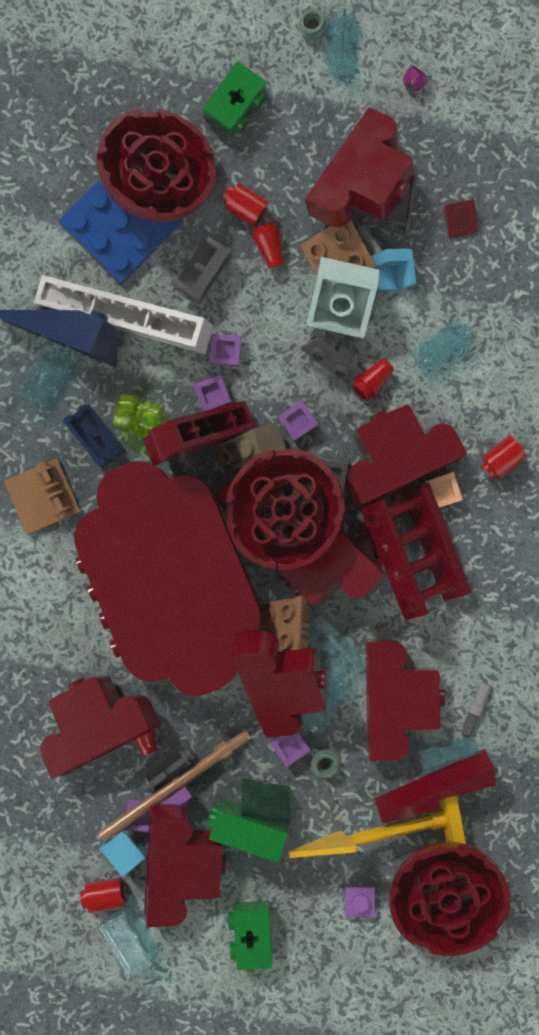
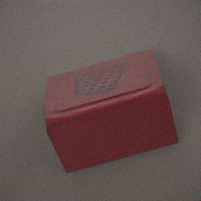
[443,199,478,239]

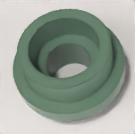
[299,9,328,40]
[311,749,340,779]

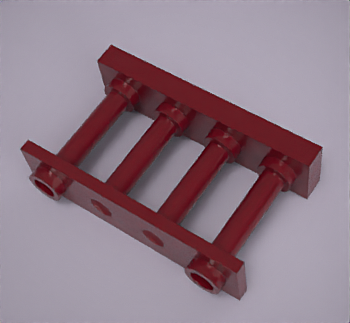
[361,482,471,620]

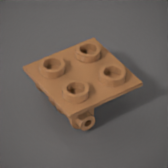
[300,220,377,276]
[4,458,81,535]
[259,596,310,651]

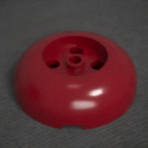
[96,109,216,222]
[225,448,345,570]
[389,841,510,956]

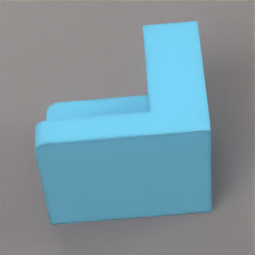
[371,249,416,291]
[100,830,147,877]

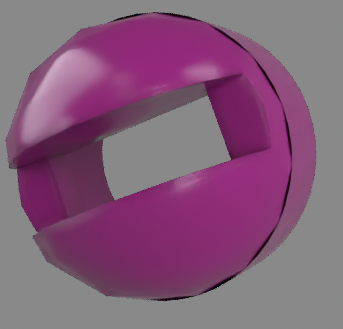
[403,64,429,91]

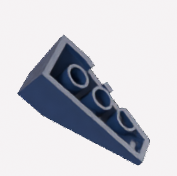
[0,310,118,368]

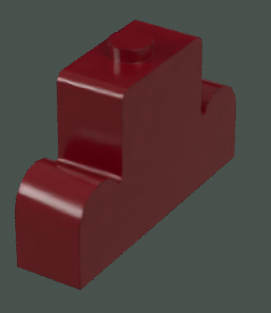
[305,107,414,227]
[142,400,256,466]
[345,405,467,510]
[278,504,388,605]
[231,631,329,738]
[365,639,445,761]
[40,675,161,779]
[144,804,226,927]

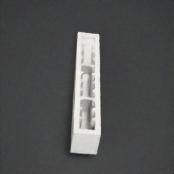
[34,275,213,354]

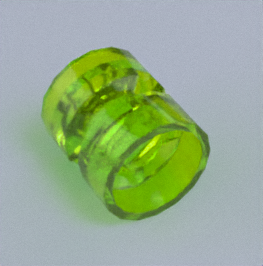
[112,392,163,438]

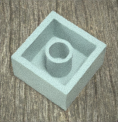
[306,257,379,338]

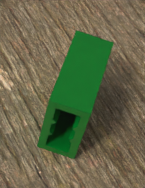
[206,798,288,863]

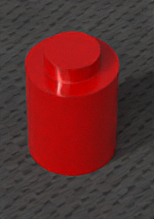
[222,183,270,227]
[480,435,527,480]
[80,877,126,914]

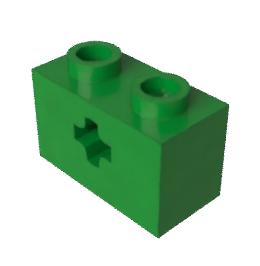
[202,61,268,137]
[228,901,272,970]

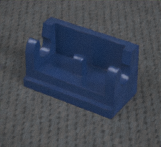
[62,404,126,468]

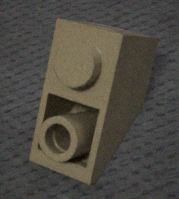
[215,422,286,474]

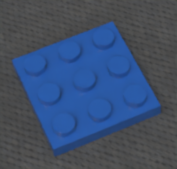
[58,168,183,285]

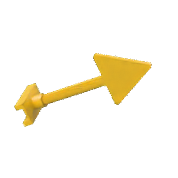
[288,796,466,858]

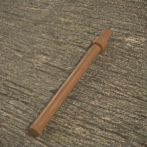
[98,730,252,842]

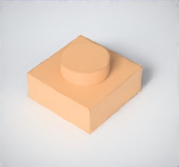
[424,472,463,508]

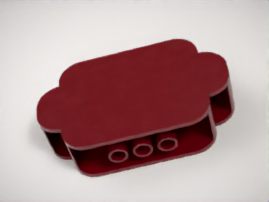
[74,461,261,696]

